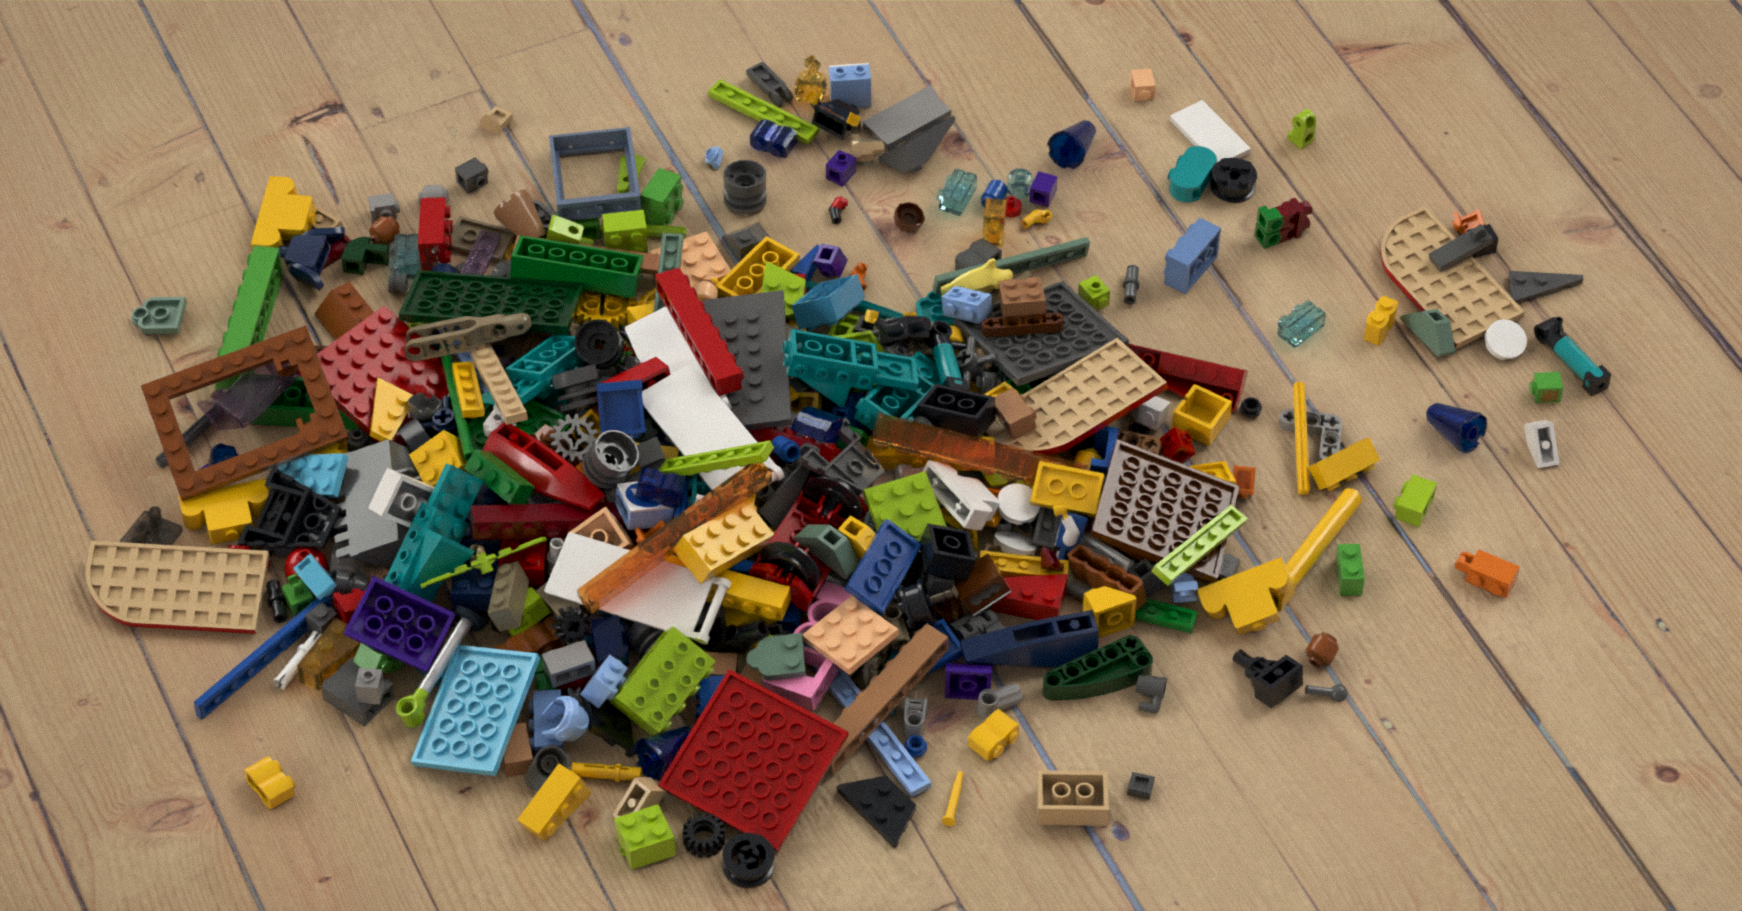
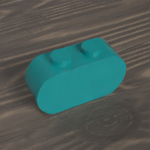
[1167,146,1217,203]

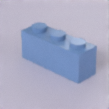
[529,689,563,755]

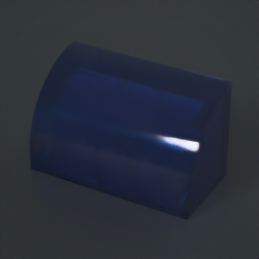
[791,406,844,444]

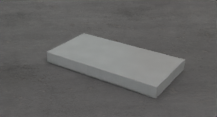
[863,87,951,150]

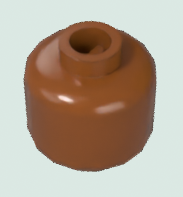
[369,216,400,246]
[1305,632,1339,667]

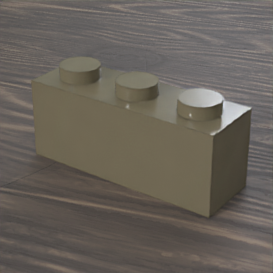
[488,561,530,632]

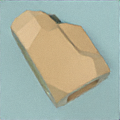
[852,140,884,162]

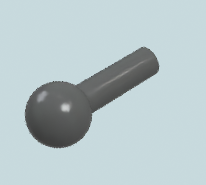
[1305,684,1348,702]

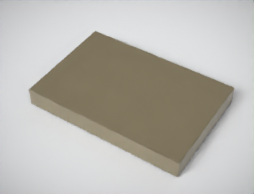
[448,216,517,264]

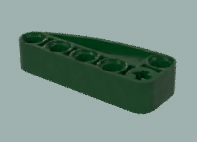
[1042,635,1153,701]

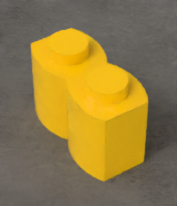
[1364,296,1398,346]
[967,709,1019,761]
[244,756,295,809]

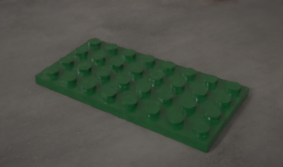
[399,270,584,335]

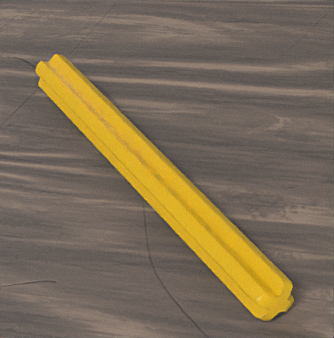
[1293,382,1310,495]

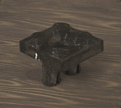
[120,506,183,545]

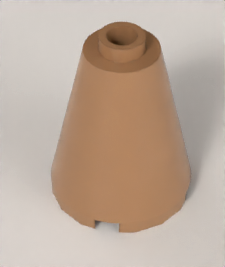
[493,189,547,239]

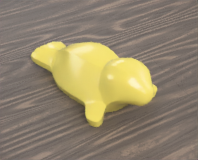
[941,258,1013,296]

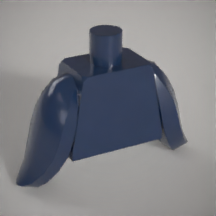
[279,227,345,291]

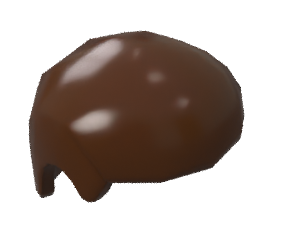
[893,202,925,233]

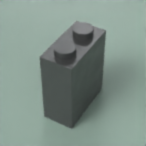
[321,657,395,727]

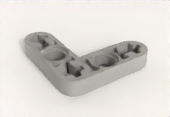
[1279,409,1342,461]

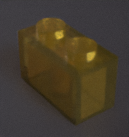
[983,198,1007,246]

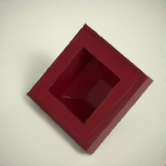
[1041,547,1064,572]

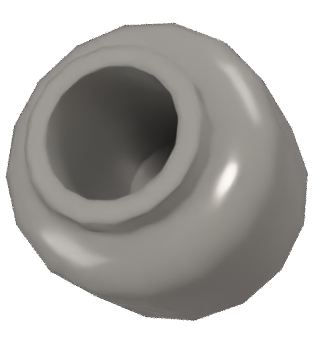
[418,185,449,206]

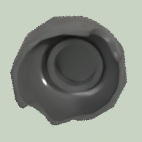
[408,393,443,422]

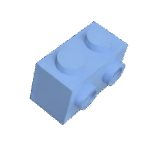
[942,286,993,324]
[580,654,628,708]

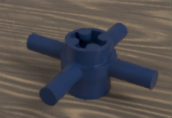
[420,396,473,437]

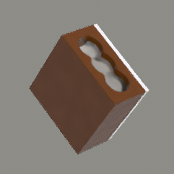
[954,553,1011,616]

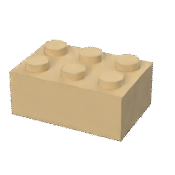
[1037,770,1109,826]

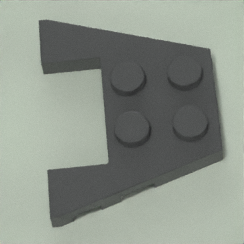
[798,417,885,496]

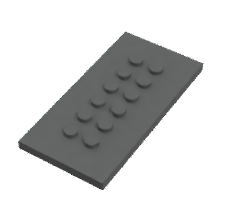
[702,290,792,430]

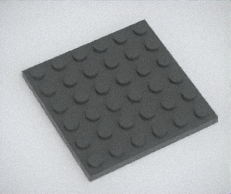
[953,281,1129,386]

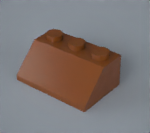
[315,281,374,341]

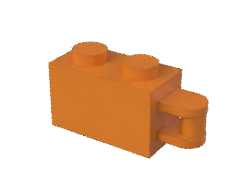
[1455,549,1520,598]

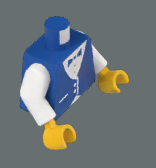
[1053,502,1088,560]

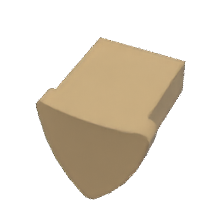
[480,106,513,134]

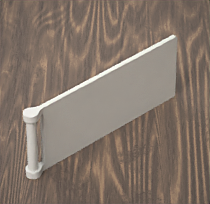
[625,306,732,409]
[642,363,785,511]
[544,532,732,645]

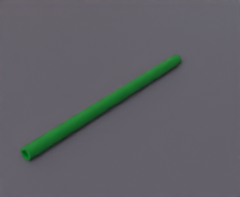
[439,344,474,461]

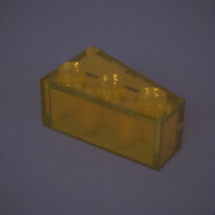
[297,618,360,691]

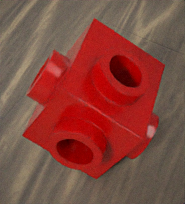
[1159,427,1195,464]

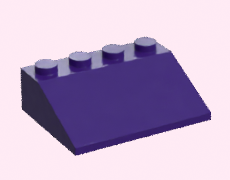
[343,576,456,673]

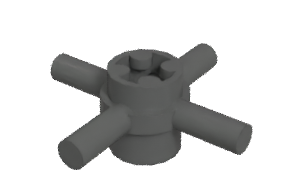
[956,336,999,387]

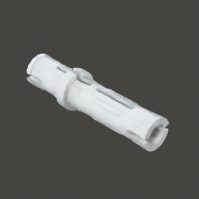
[273,631,325,690]

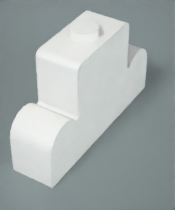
[922,460,1000,530]

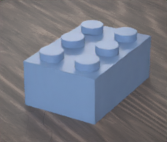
[1164,218,1221,294]

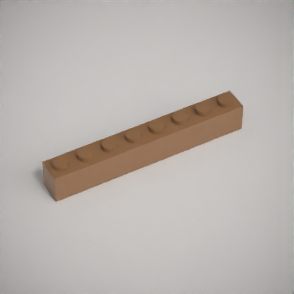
[827,623,949,775]

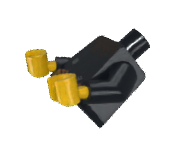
[805,89,861,140]
[864,309,931,346]

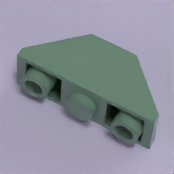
[1400,309,1455,357]
[793,524,859,579]

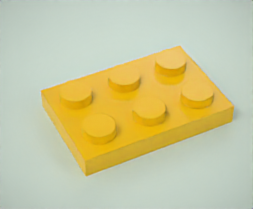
[1030,461,1105,517]

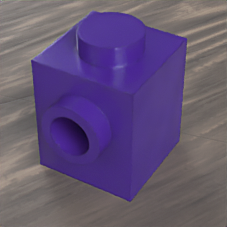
[826,150,856,187]
[1029,171,1058,207]
[813,244,848,278]

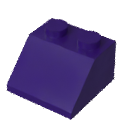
[945,663,992,700]

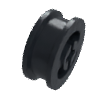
[722,833,774,888]

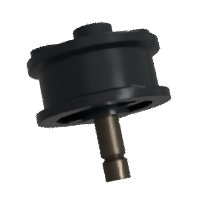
[896,578,954,632]

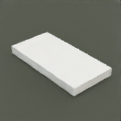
[1169,100,1251,162]

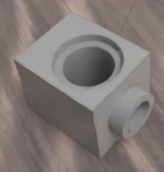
[355,668,384,705]

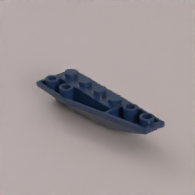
[959,610,1099,669]

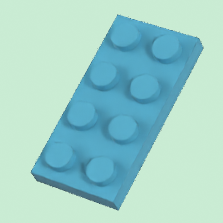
[277,453,349,498]

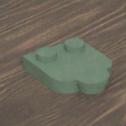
[131,297,187,334]
[746,633,806,681]

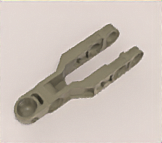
[404,313,532,361]

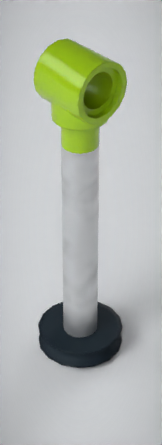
[396,606,485,728]

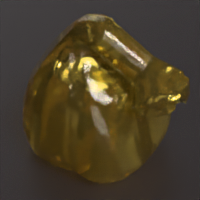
[795,55,827,103]

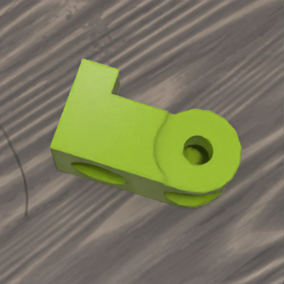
[1287,109,1316,149]

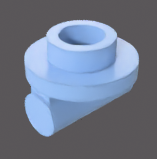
[705,146,724,169]

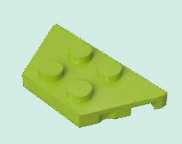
[761,262,806,320]

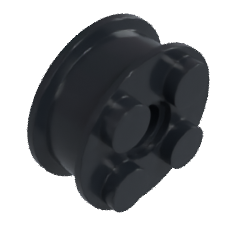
[1210,158,1257,203]

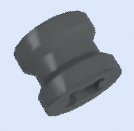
[388,272,408,294]

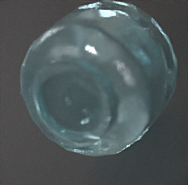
[1007,168,1033,199]

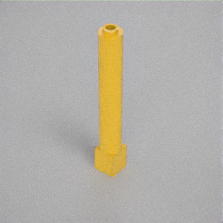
[1272,488,1362,611]

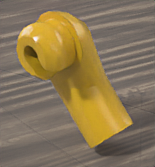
[1021,209,1052,229]

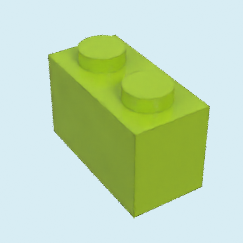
[1393,474,1437,527]

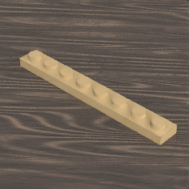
[469,343,528,425]

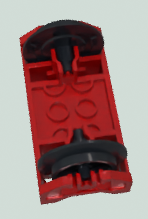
[748,477,869,612]

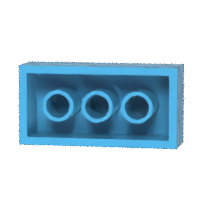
[791,274,865,331]

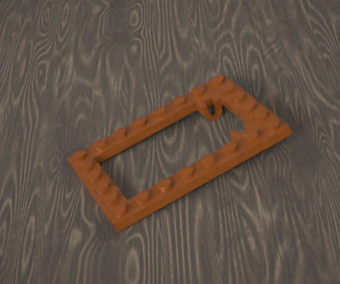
[140,325,349,501]

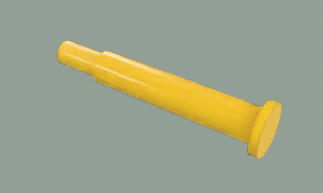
[942,771,964,826]

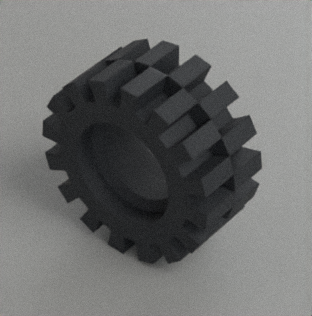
[683,812,725,858]

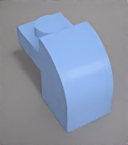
[1170,573,1198,603]

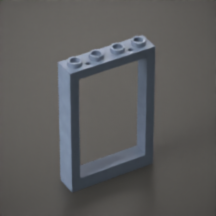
[549,127,641,221]

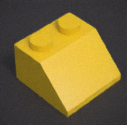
[1083,586,1137,639]

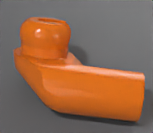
[850,262,868,291]

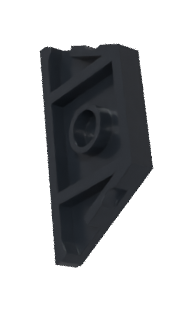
[582,696,636,758]
[837,776,916,849]

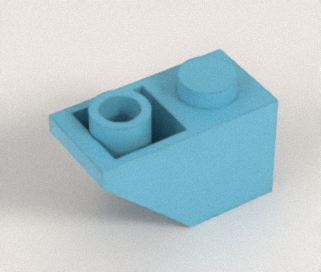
[294,553,337,600]

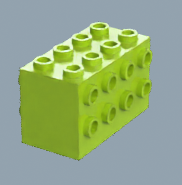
[609,626,715,736]

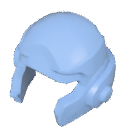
[542,696,589,742]

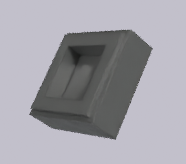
[1127,772,1155,800]

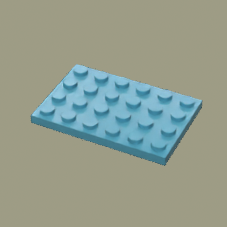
[410,645,540,776]

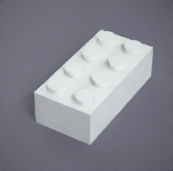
[368,467,435,528]

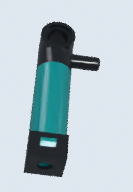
[1534,317,1611,397]
[925,320,970,391]

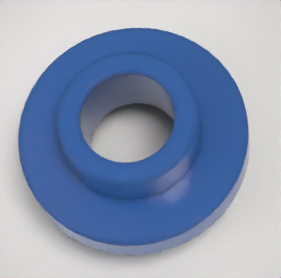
[904,735,927,757]

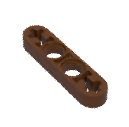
[981,313,1064,337]

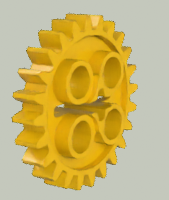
[574,291,637,329]

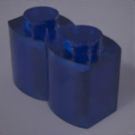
[750,119,797,158]
[635,468,687,508]

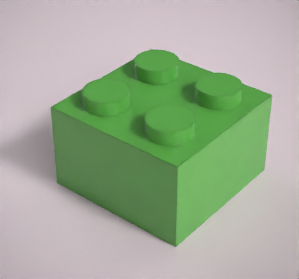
[640,168,684,226]

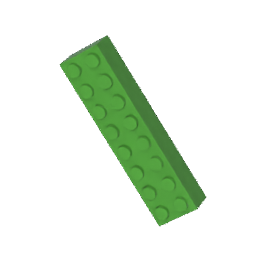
[215,246,283,402]

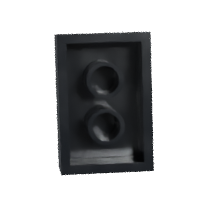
[917,384,996,441]

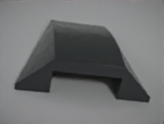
[237,466,342,548]

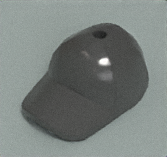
[525,744,570,792]

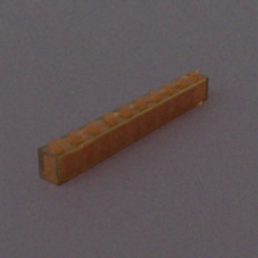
[871,412,1091,486]
[577,463,772,614]

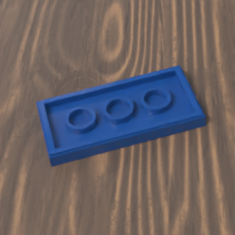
[844,519,922,616]

